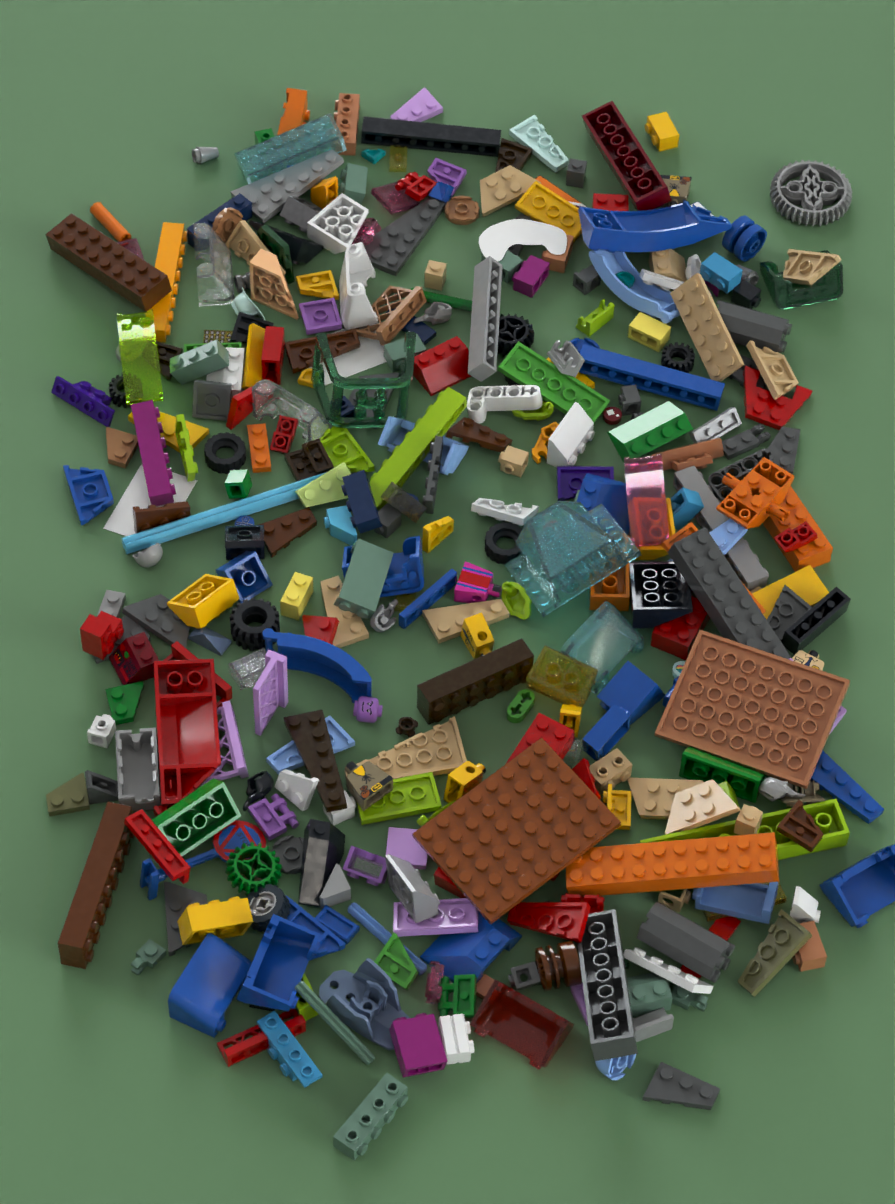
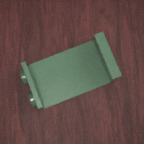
[333,538,394,619]

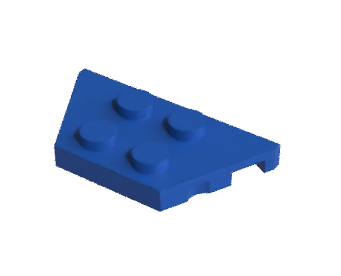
[63,465,114,525]
[286,895,346,961]

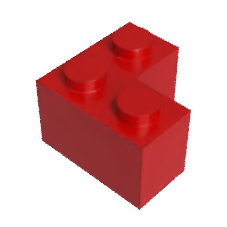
[80,611,124,660]

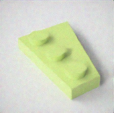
[295,462,351,508]

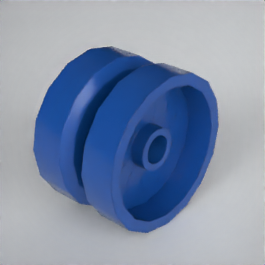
[722,215,767,262]

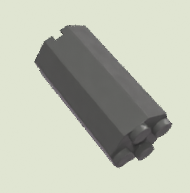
[716,300,792,353]
[637,902,735,983]

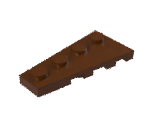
[285,329,360,374]

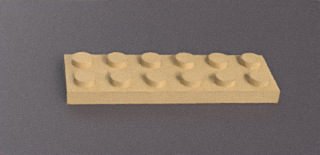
[670,273,745,382]

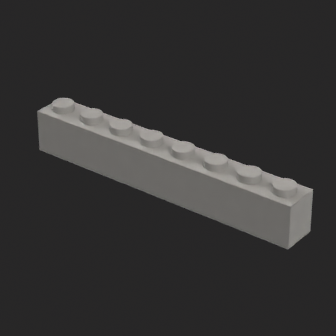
[468,256,503,382]
[673,466,769,591]

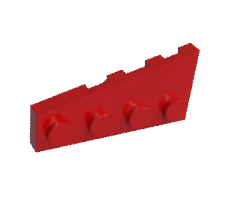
[507,902,591,943]

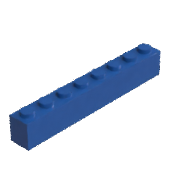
[579,344,725,411]

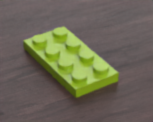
[355,772,442,825]

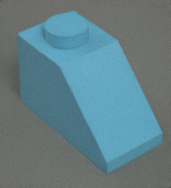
[323,505,357,546]

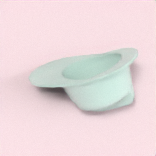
[231,287,265,320]

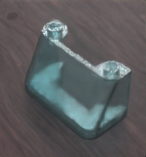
[558,601,645,694]

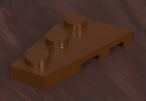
[133,501,191,533]

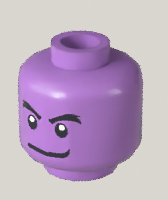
[353,696,383,723]

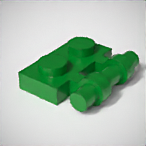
[438,974,477,1018]

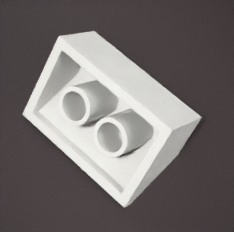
[206,347,245,401]
[547,402,595,468]

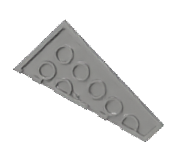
[231,149,344,223]

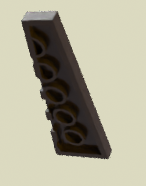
[283,710,347,812]

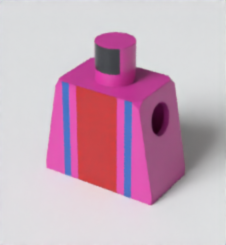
[454,561,502,603]

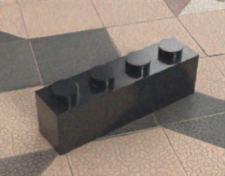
[781,587,851,655]

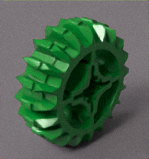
[225,842,282,896]

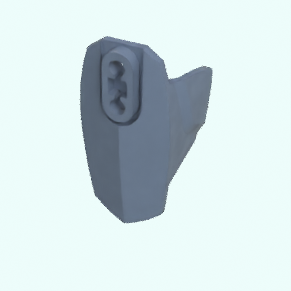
[319,958,410,1050]

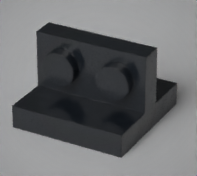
[225,525,265,560]

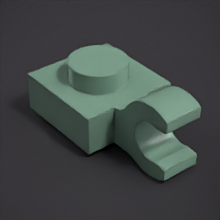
[131,939,166,975]
[671,985,708,1011]

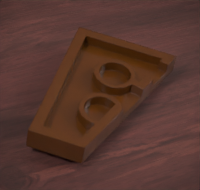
[446,417,513,453]
[259,507,317,558]

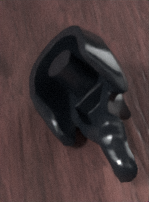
[243,771,274,811]

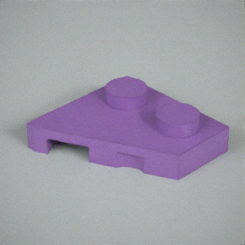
[427,158,467,199]

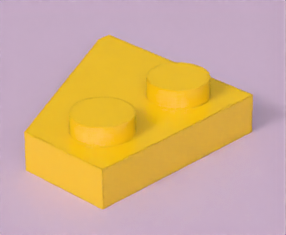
[296,270,339,300]
[422,516,454,553]

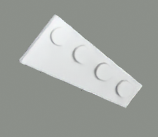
[623,947,714,994]

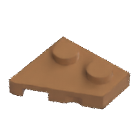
[106,427,139,469]

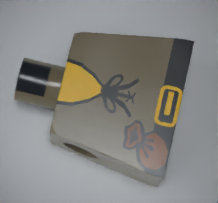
[660,175,691,208]
[344,761,393,811]

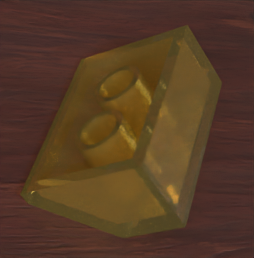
[526,645,598,708]

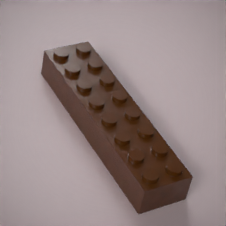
[45,213,172,312]
[58,802,135,969]

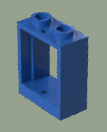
[582,704,630,761]

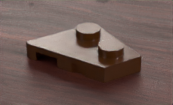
[776,800,823,852]

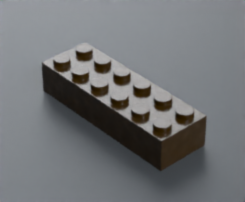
[417,638,534,725]

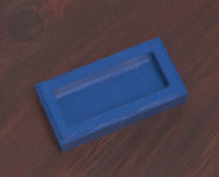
[315,905,360,945]

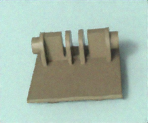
[779,781,825,806]

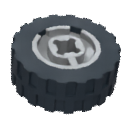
[246,884,291,932]

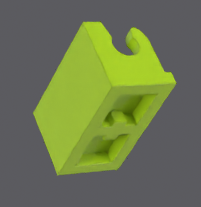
[576,299,615,337]

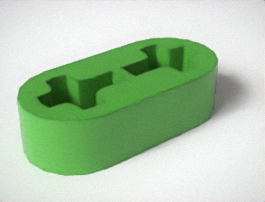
[507,689,535,723]

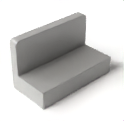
[633,1007,674,1042]

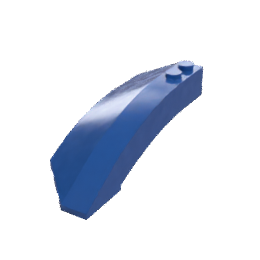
[578,200,732,253]

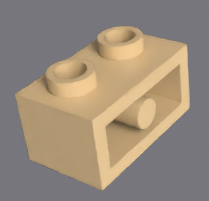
[589,748,633,795]

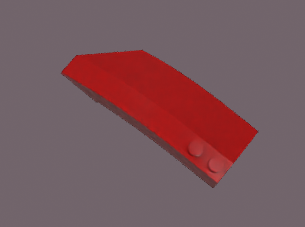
[153,659,221,806]

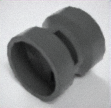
[234,272,251,293]

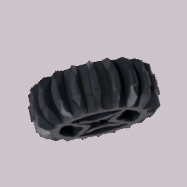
[497,313,535,357]

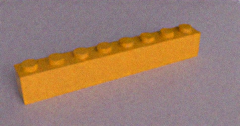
[143,222,187,343]

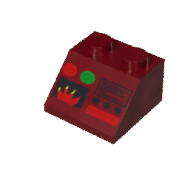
[109,632,159,685]

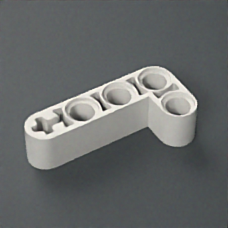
[467,385,543,424]

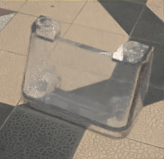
[193,223,235,306]
[252,379,331,443]

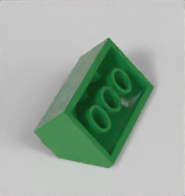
[607,401,693,465]
[679,747,765,803]

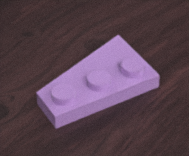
[390,87,443,122]

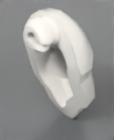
[685,254,704,280]

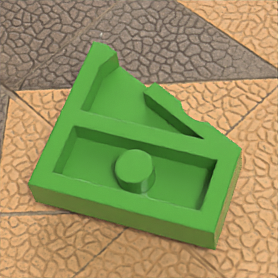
[374,933,419,990]

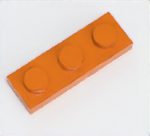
[247,423,271,473]

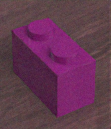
[512,255,550,298]

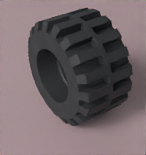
[230,598,280,652]

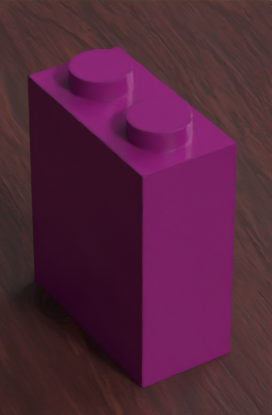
[389,1013,447,1078]

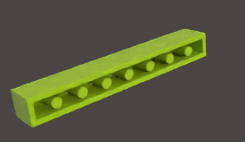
[369,387,467,511]

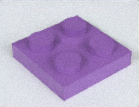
[299,298,342,335]

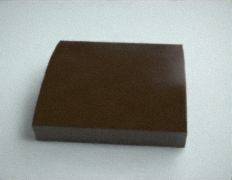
[284,439,334,482]

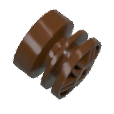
[535,940,582,992]

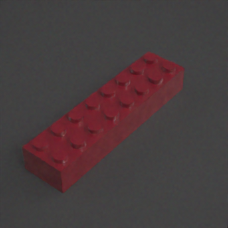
[582,101,672,211]

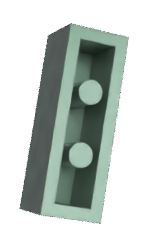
[170,339,229,385]

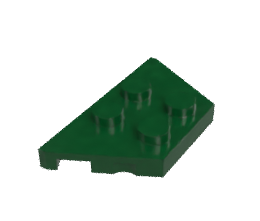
[255,225,295,284]

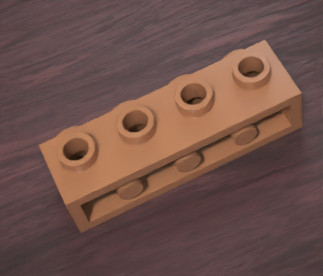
[331,93,360,156]

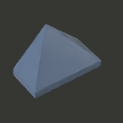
[188,627,232,656]

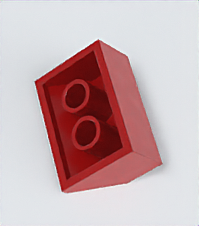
[411,336,471,396]

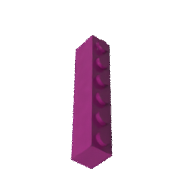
[131,400,176,506]

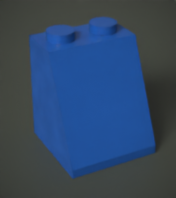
[597,661,665,725]

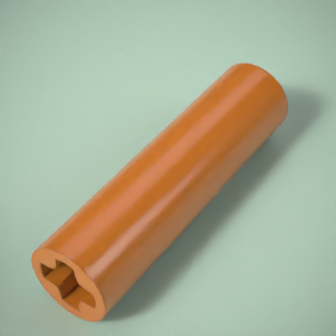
[90,202,131,245]

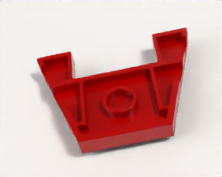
[743,366,812,430]

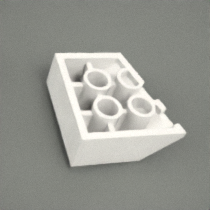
[307,193,369,254]

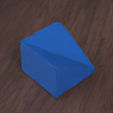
[428,181,454,203]

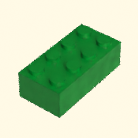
[152,779,241,856]

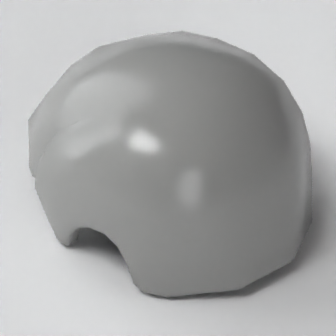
[132,543,163,568]

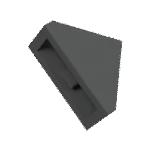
[85,770,118,804]

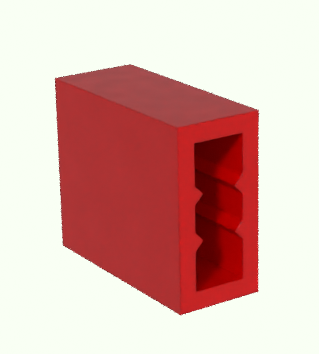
[261,326,285,385]

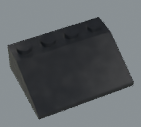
[629,562,693,629]

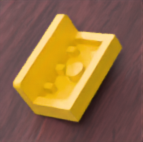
[602,784,632,830]

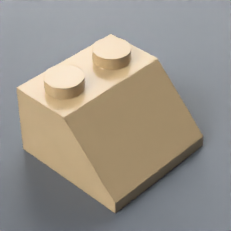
[649,249,687,287]

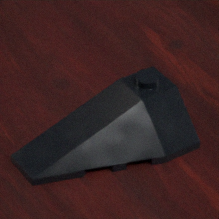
[249,220,324,265]
[298,819,345,907]

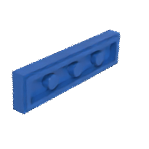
[399,569,457,629]

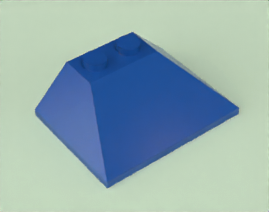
[568,473,642,544]
[420,911,522,983]

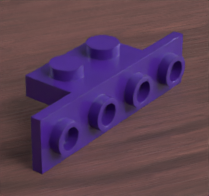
[51,376,115,427]

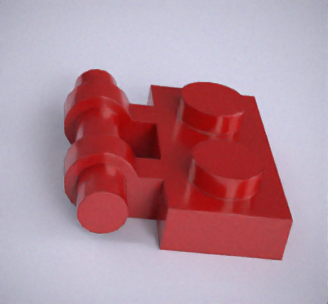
[395,172,437,202]

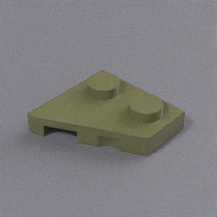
[46,773,90,816]

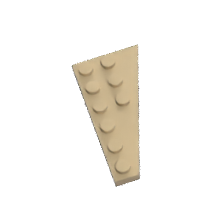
[345,716,467,779]

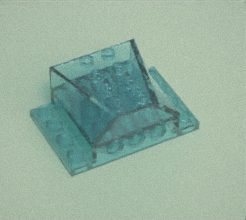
[504,501,641,617]

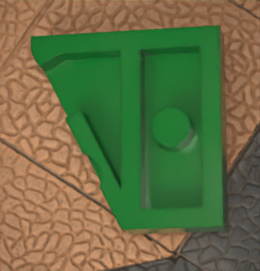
[105,681,144,725]

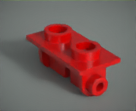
[561,893,605,914]

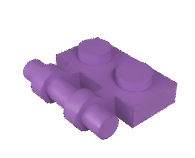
[248,793,299,841]

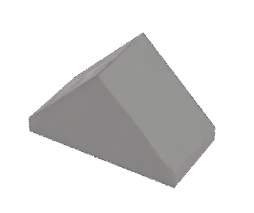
[319,864,351,909]

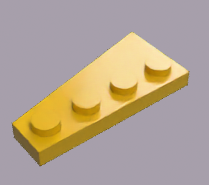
[128,411,209,453]

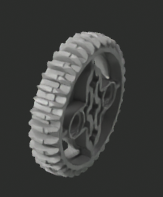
[770,159,852,226]

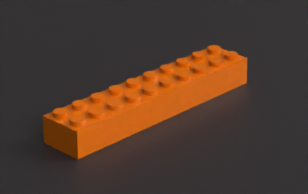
[566,832,779,897]

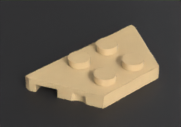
[480,165,541,217]
[782,249,842,285]
[746,340,799,399]
[627,778,704,820]
[665,779,741,835]

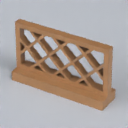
[350,286,427,346]

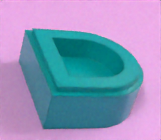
[615,271,635,288]

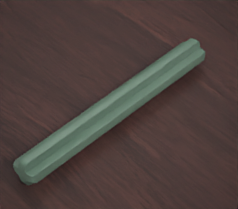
[295,981,375,1065]

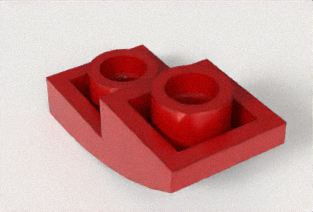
[270,415,299,454]
[774,521,818,553]

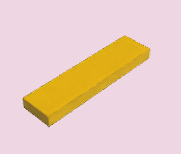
[242,323,265,390]

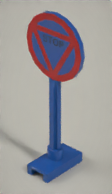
[140,820,266,901]

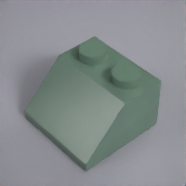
[627,972,673,1018]

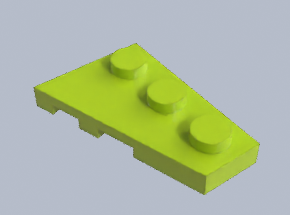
[175,414,198,482]

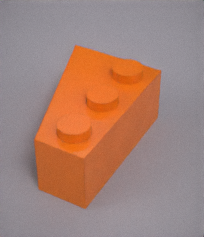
[277,88,310,152]

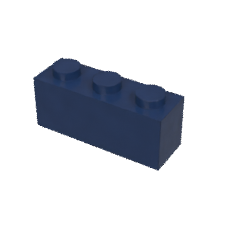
[341,470,382,534]

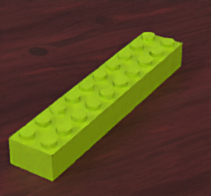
[640,799,850,860]

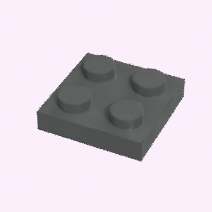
[192,380,232,421]

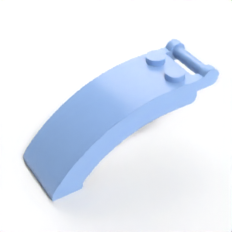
[589,249,680,324]

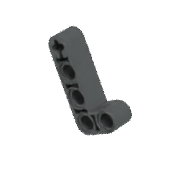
[708,449,774,502]

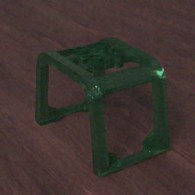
[311,332,416,428]

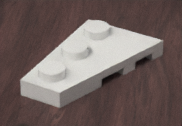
[471,498,539,526]

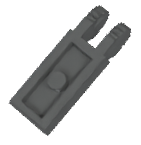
[722,424,771,460]

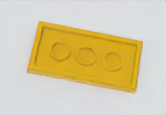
[515,181,582,243]
[752,565,829,620]

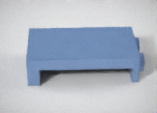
[692,882,779,924]

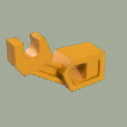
[531,421,559,464]

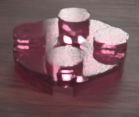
[351,218,381,245]
[425,961,444,1004]

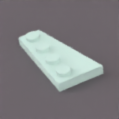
[509,115,569,173]

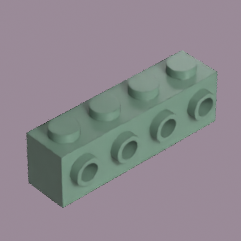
[333,1073,408,1161]

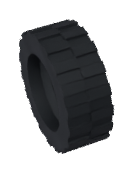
[204,432,246,474]
[485,522,527,565]

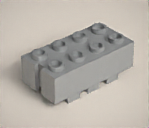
[115,728,161,811]

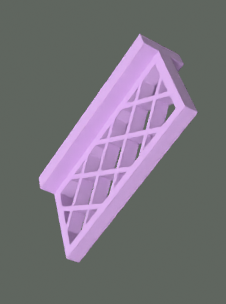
[253,649,288,736]
[201,700,249,786]

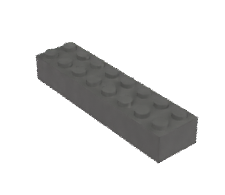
[667,527,791,659]
[577,909,638,1061]

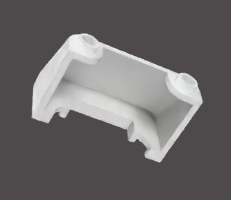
[339,242,378,330]

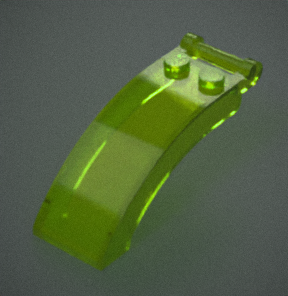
[116,309,164,405]

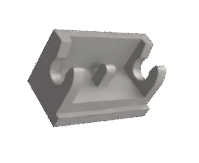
[547,340,585,377]

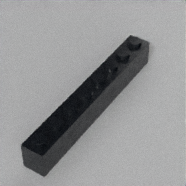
[361,116,501,157]

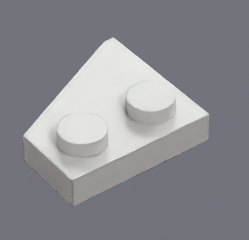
[274,769,319,811]

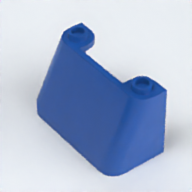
[342,536,424,597]
[819,844,895,928]
[236,914,321,1011]
[168,933,252,1038]

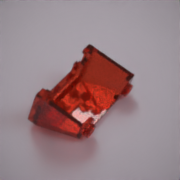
[470,979,574,1070]

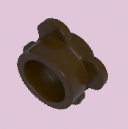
[396,717,418,737]

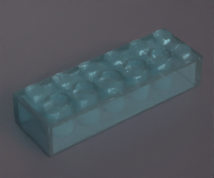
[235,113,347,184]

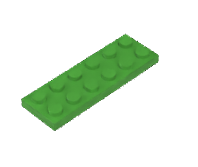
[497,341,610,424]

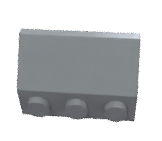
[385,854,440,923]

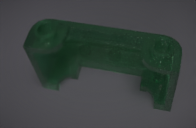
[760,250,843,309]

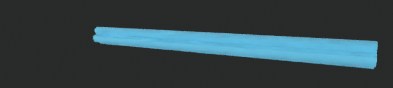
[121,472,326,554]

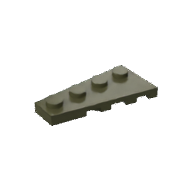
[738,909,812,997]

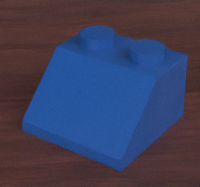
[215,551,273,603]

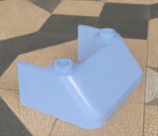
[378,416,469,476]

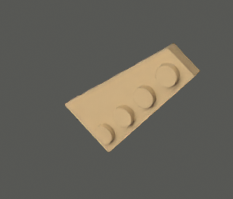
[224,220,286,275]
[320,576,369,648]
[422,599,510,644]

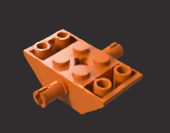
[716,457,794,529]

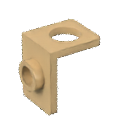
[658,889,692,913]

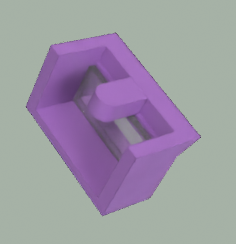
[343,846,387,887]

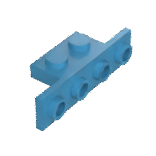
[257,1010,323,1088]

